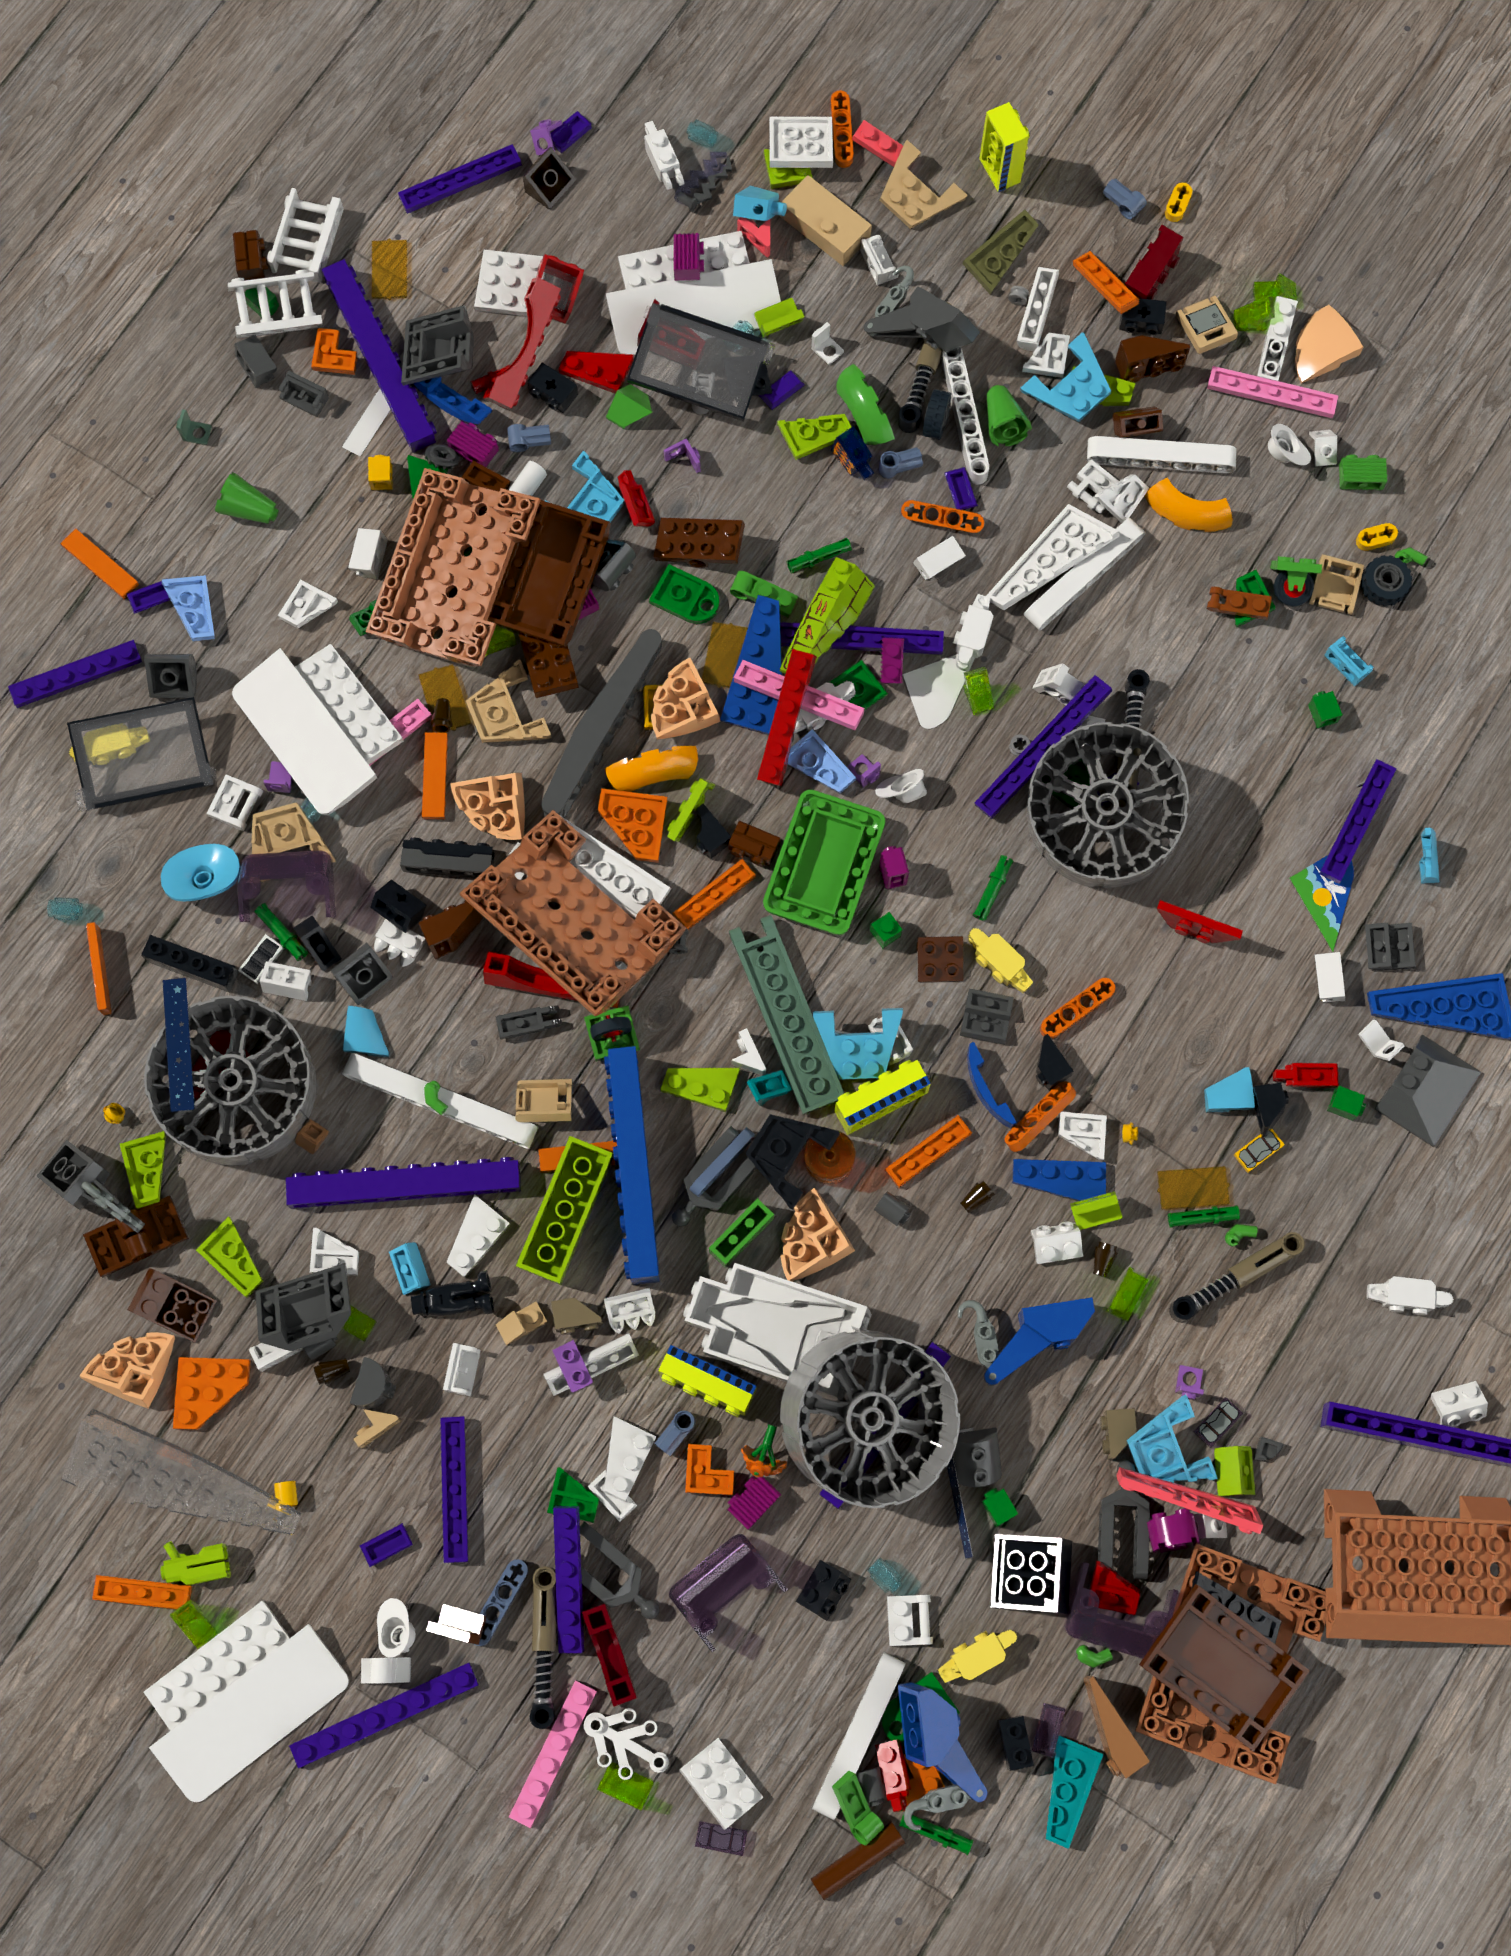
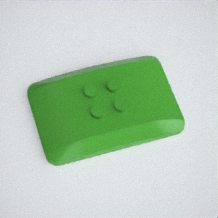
[763,790,885,935]

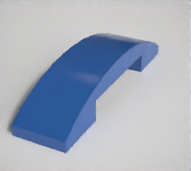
[414,377,492,424]
[967,1042,1017,1129]

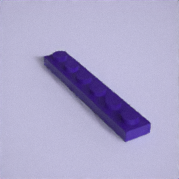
[398,144,522,214]
[8,640,142,708]
[1319,759,1397,884]
[440,1416,469,1563]
[553,1506,584,1653]

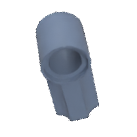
[1103,178,1147,220]
[507,424,551,452]
[878,447,923,479]
[654,1411,696,1457]

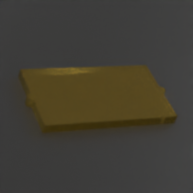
[372,238,407,301]
[702,622,748,688]
[418,664,471,733]
[1157,1166,1230,1209]

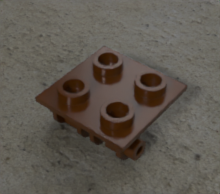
[917,936,963,982]

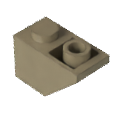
[551,1298,603,1335]
[1100,1409,1137,1460]

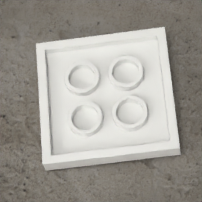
[769,117,833,168]
[474,250,545,316]

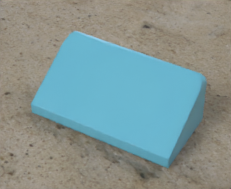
[389,1242,430,1295]

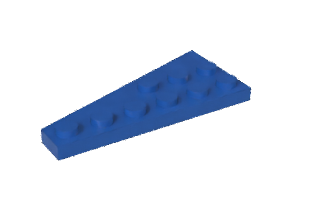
[720,595,782,735]
[1367,973,1511,1040]

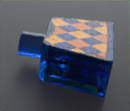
[831,426,875,481]

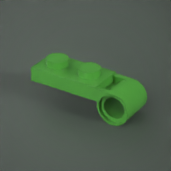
[729,571,798,617]
[832,1771,884,1846]

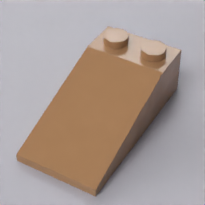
[1083,1676,1150,1779]

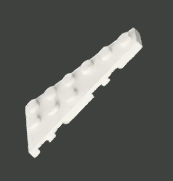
[986,504,1120,610]

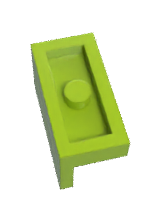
[754,298,804,337]
[1070,1191,1122,1230]
[1214,1446,1255,1496]

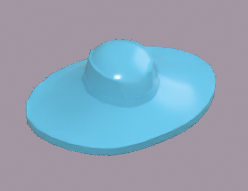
[161,844,241,902]

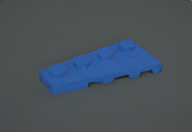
[1012,1159,1106,1201]

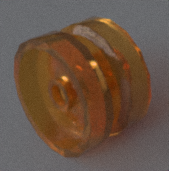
[804,1130,856,1185]

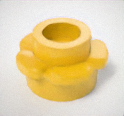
[103,1103,125,1124]
[1122,1122,1138,1145]

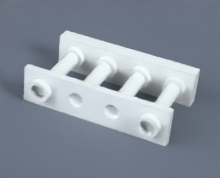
[267,188,344,283]
[228,270,323,339]

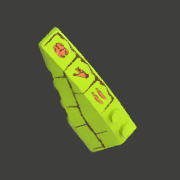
[780,557,875,674]

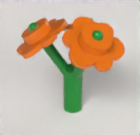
[741,1424,787,1477]

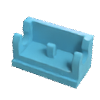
[1324,636,1374,687]

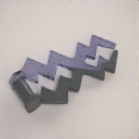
[674,152,732,212]

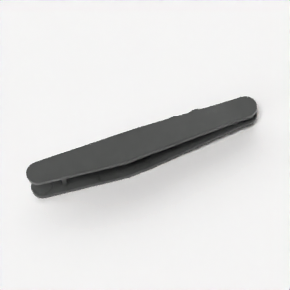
[541,629,662,818]

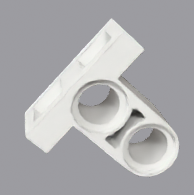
[1032,663,1085,705]
[361,1657,411,1683]

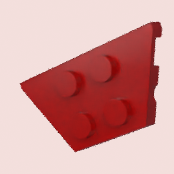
[1157,900,1243,943]

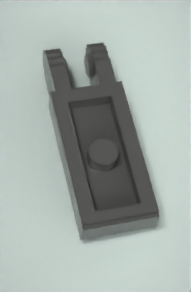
[495,1006,562,1040]

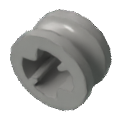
[1008,286,1029,306]
[1009,735,1030,757]

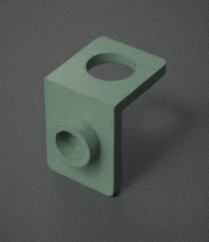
[177,409,212,445]

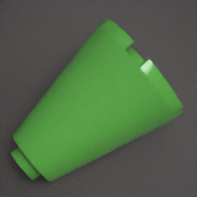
[987,385,1032,446]
[215,472,279,524]

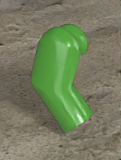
[1394,547,1428,566]
[424,1081,448,1115]
[1225,1224,1257,1247]
[1076,1645,1113,1668]

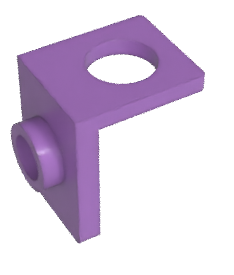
[530,119,562,155]
[664,438,701,473]
[847,754,881,788]
[264,761,292,793]
[1175,1365,1204,1400]

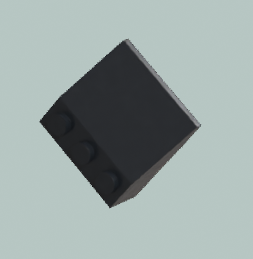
[990,1534,1073,1614]

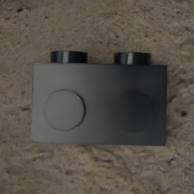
[796,1560,851,1621]

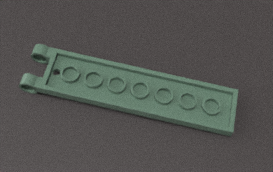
[729,915,844,1115]

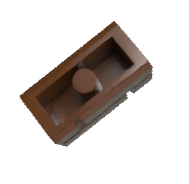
[233,230,268,281]
[1113,406,1163,438]
[728,821,780,867]

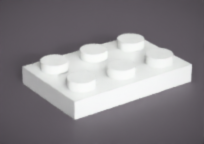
[679,1738,763,1830]

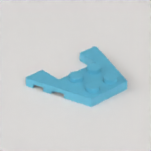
[1020,332,1111,422]
[545,451,625,523]
[813,1008,903,1079]
[1126,1395,1218,1483]

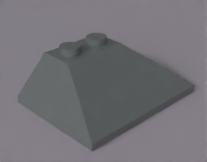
[401,305,474,386]
[1375,1035,1481,1147]
[256,1263,351,1351]

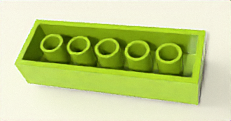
[516,1136,614,1285]

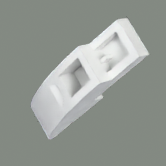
[1257,296,1298,381]

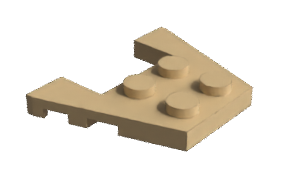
[879,140,968,229]
[466,660,552,743]
[250,802,336,885]

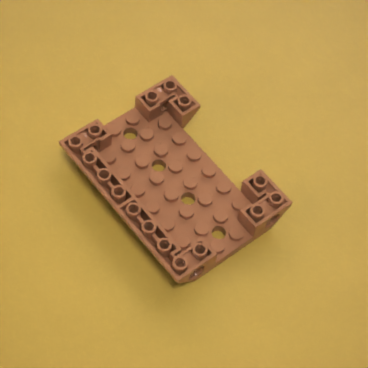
[366,468,541,667]
[460,810,686,1016]
[1324,1489,1511,1645]
[1135,1544,1326,1784]

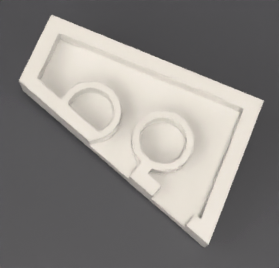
[447,1194,510,1278]
[604,1416,656,1502]

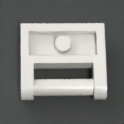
[207,775,263,831]
[887,1595,933,1646]

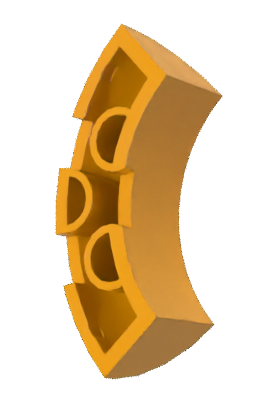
[1144,477,1233,532]
[604,746,698,792]

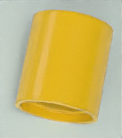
[274,1481,298,1508]

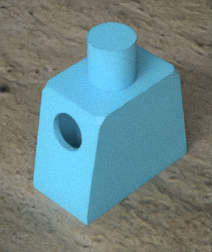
[733,186,787,221]

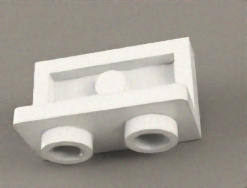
[1031,1221,1083,1264]
[1431,1381,1488,1427]

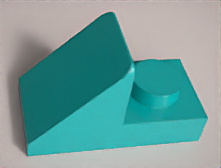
[747,1070,792,1106]

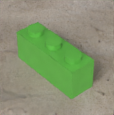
[709,1198,774,1268]

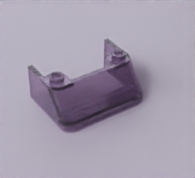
[237,850,336,923]
[669,1534,788,1652]
[1064,1562,1179,1659]

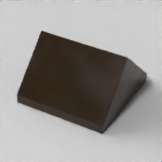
[523,147,576,209]

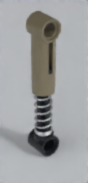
[898,302,951,433]
[1116,669,1150,807]
[1169,1232,1305,1323]
[529,1566,557,1729]

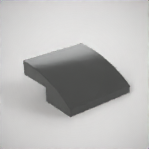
[1365,923,1416,970]
[960,988,1014,1045]

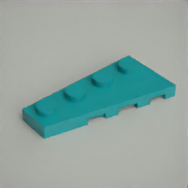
[1046,1735,1104,1849]

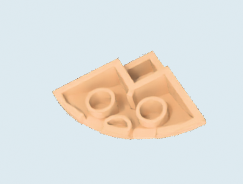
[1294,305,1363,384]
[651,658,721,740]
[450,773,525,840]
[780,1188,855,1282]
[80,1332,175,1409]

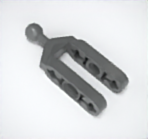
[672,1126,757,1227]
[1098,1460,1150,1580]
[553,1521,660,1619]

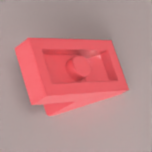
[737,217,770,258]

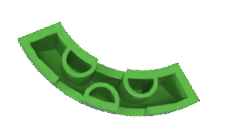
[836,364,895,445]

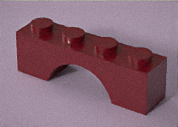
[582,1604,638,1707]

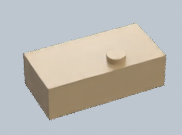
[780,175,872,266]

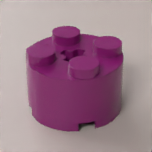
[1147,1508,1200,1553]

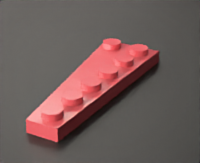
[1116,1467,1263,1534]

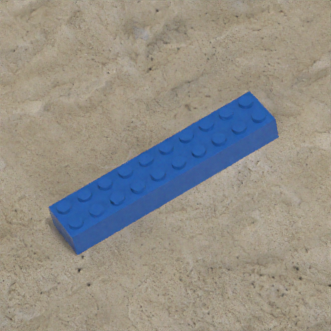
[604,1046,660,1285]

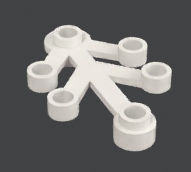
[584,1708,669,1780]

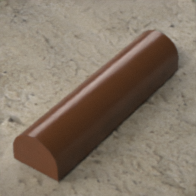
[810,1821,905,1901]

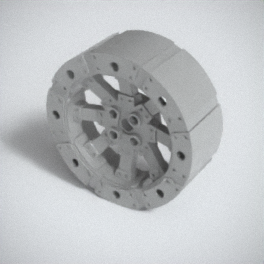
[1027,722,1189,888]
[144,996,317,1166]
[780,1330,960,1508]

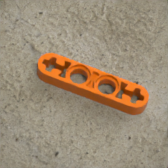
[831,90,854,168]
[901,500,984,533]
[1040,978,1115,1039]
[1005,1081,1076,1152]

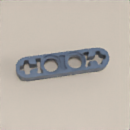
[689,1127,756,1197]
[474,1559,529,1646]

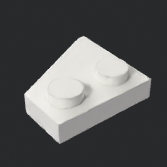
[1022,333,1070,378]
[1094,474,1149,523]
[278,579,338,628]
[1058,1112,1107,1161]
[310,1228,359,1275]

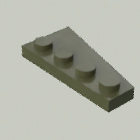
[962,210,1039,295]

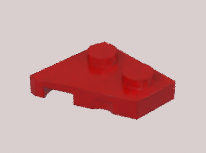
[1088,1561,1140,1615]

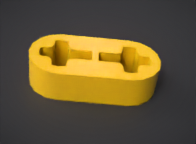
[1165,183,1192,222]
[1356,523,1398,551]

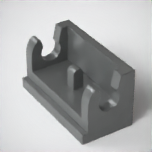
[235,335,277,388]
[279,370,329,417]

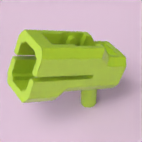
[160,1541,231,1585]

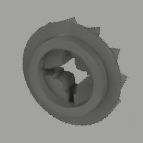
[425,445,460,470]

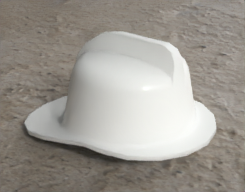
[1268,424,1311,465]
[875,769,927,803]
[377,1598,416,1658]

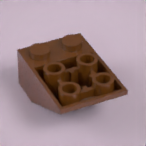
[1115,335,1190,383]
[418,900,484,960]
[127,1268,217,1343]

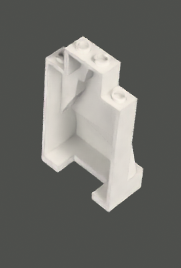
[683,1263,872,1401]

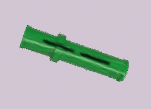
[786,537,852,574]
[973,855,1014,921]
[254,903,308,961]
[1168,1205,1240,1228]
[899,1811,973,1855]

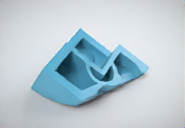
[1419,828,1440,884]
[343,1006,389,1057]
[1204,1067,1255,1112]

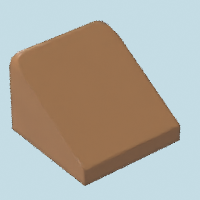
[295,1119,329,1154]

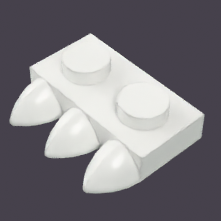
[374,919,426,967]
[604,1288,655,1334]

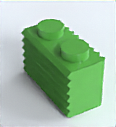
[1339,455,1387,490]

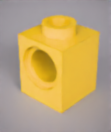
[368,455,393,490]

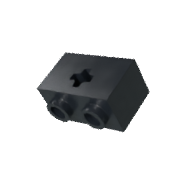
[1119,298,1167,335]
[527,362,578,413]
[370,879,427,933]
[997,1715,1034,1771]

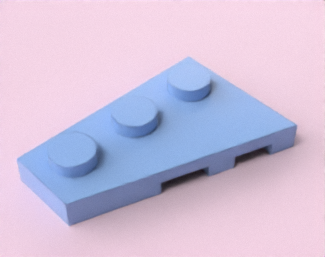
[162,575,215,641]
[788,729,856,794]

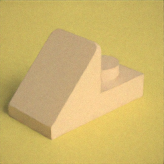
[495,1301,548,1345]
[354,1409,401,1448]

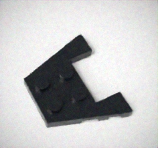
[746,1114,841,1210]

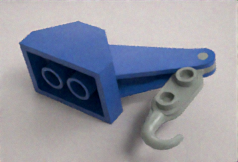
[958,1297,1095,1386]
[898,1682,987,1831]

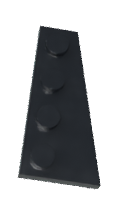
[1191,1571,1281,1644]

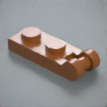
[1206,586,1272,620]

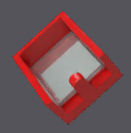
[526,254,584,324]

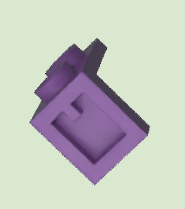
[552,1340,593,1393]

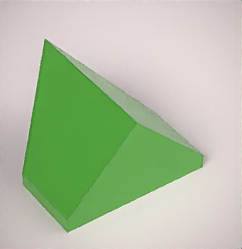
[606,384,653,429]

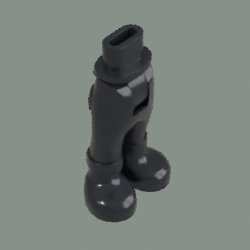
[411,1270,494,1316]

